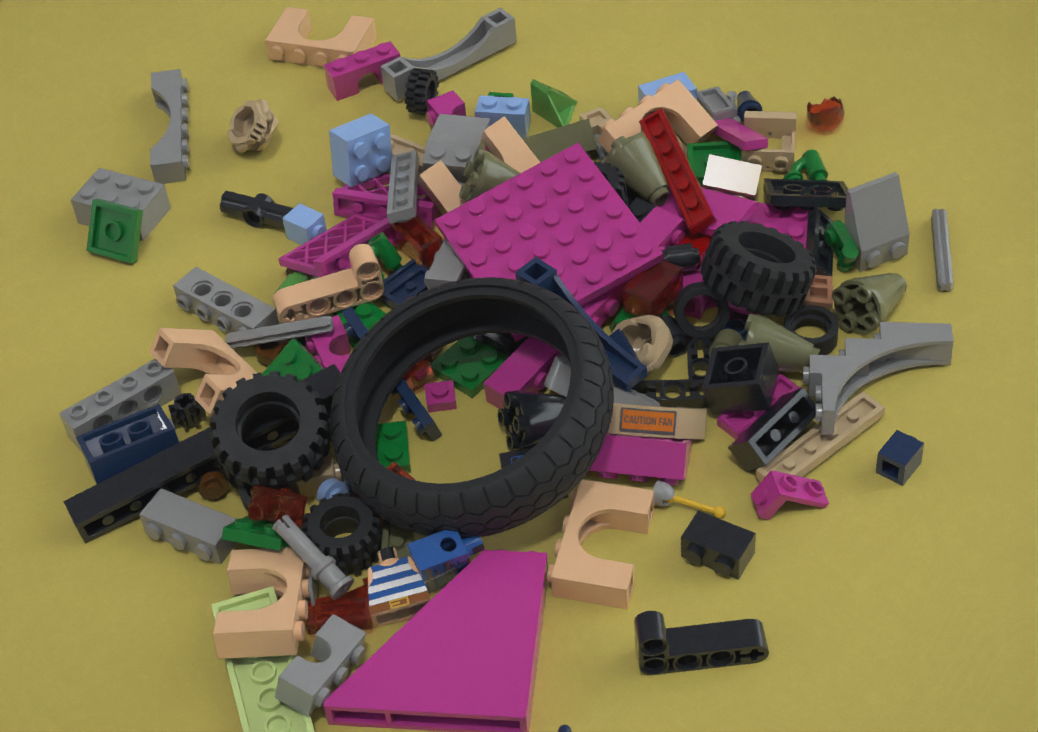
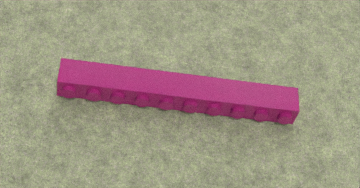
[484,206,685,409]

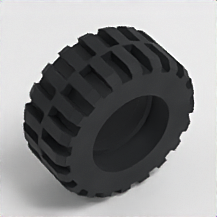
[700,221,817,317]
[209,371,331,494]

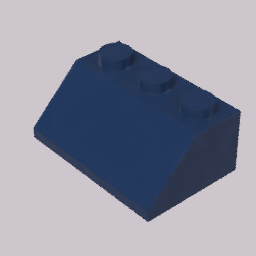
[76,404,179,485]

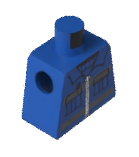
[407,530,485,593]

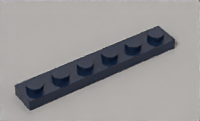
[341,306,442,441]

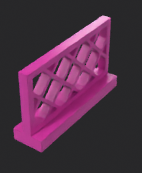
[332,174,440,231]
[278,214,402,278]

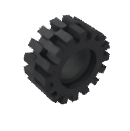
[405,68,439,115]

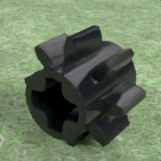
[168,393,206,429]

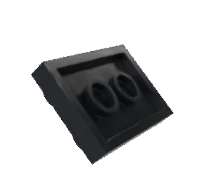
[763,178,848,211]

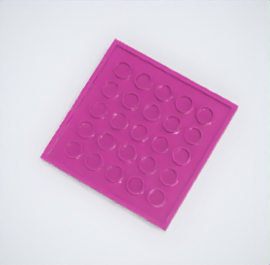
[435,143,664,342]

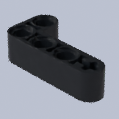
[634,611,769,675]

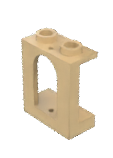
[741,111,797,172]

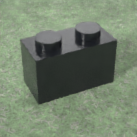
[681,511,756,580]

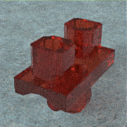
[248,485,307,528]

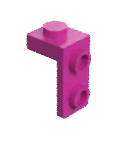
[751,470,829,520]

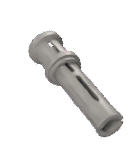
[272,515,354,600]

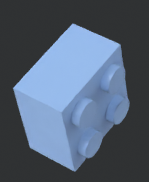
[329,113,392,187]

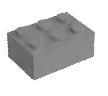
[71,168,171,241]

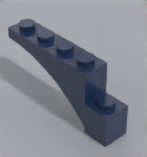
[515,257,648,392]

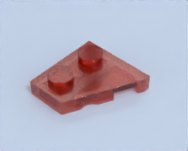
[306,577,373,635]

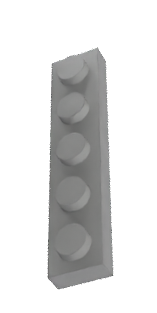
[387,150,419,224]

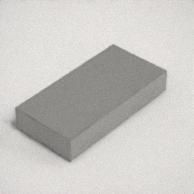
[697,86,737,120]

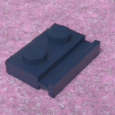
[380,259,429,309]

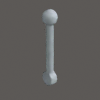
[727,91,741,123]

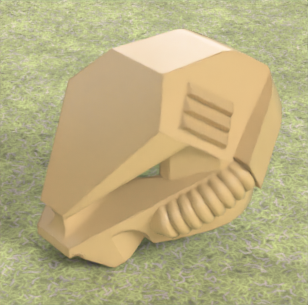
[228,99,279,153]
[612,315,673,375]

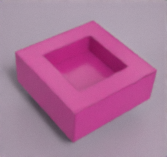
[424,380,457,413]

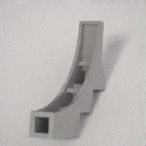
[803,322,953,435]

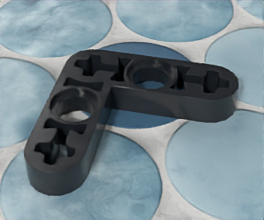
[631,337,712,409]

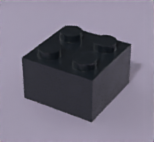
[702,342,779,415]

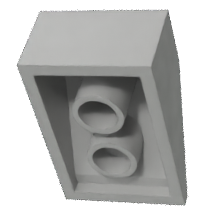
[422,114,490,183]
[844,172,910,272]

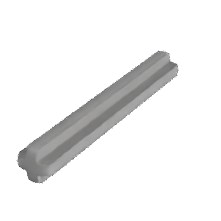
[931,209,954,292]
[225,316,334,349]

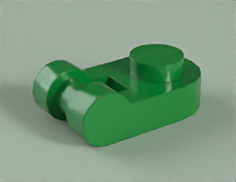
[824,220,859,272]

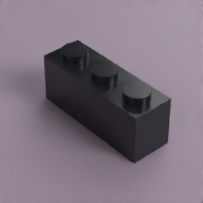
[728,388,816,472]

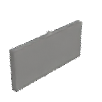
[308,571,319,606]

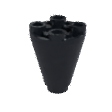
[497,390,566,450]

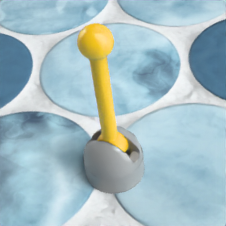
[653,480,726,519]

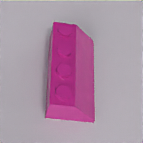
[586,433,692,485]

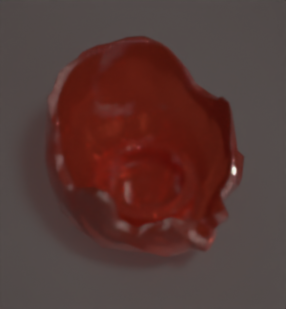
[806,96,845,131]

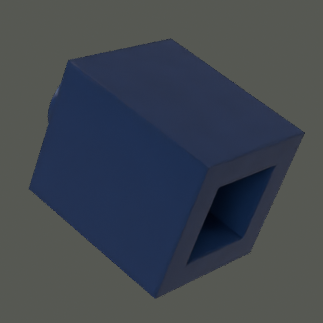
[876,430,924,486]

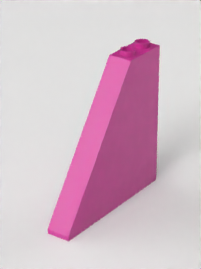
[323,549,549,732]

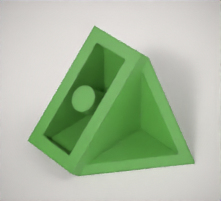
[530,79,577,128]

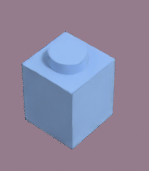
[282,203,327,245]

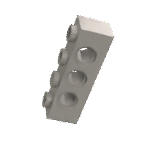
[173,267,279,346]
[59,359,181,453]

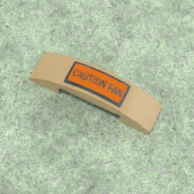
[608,402,707,439]

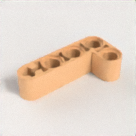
[273,244,384,323]

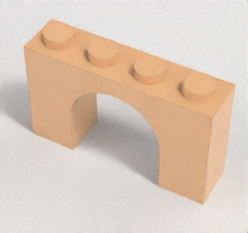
[265,7,377,67]
[597,79,718,154]
[418,116,540,215]
[149,328,257,415]
[547,479,655,609]
[213,547,311,659]

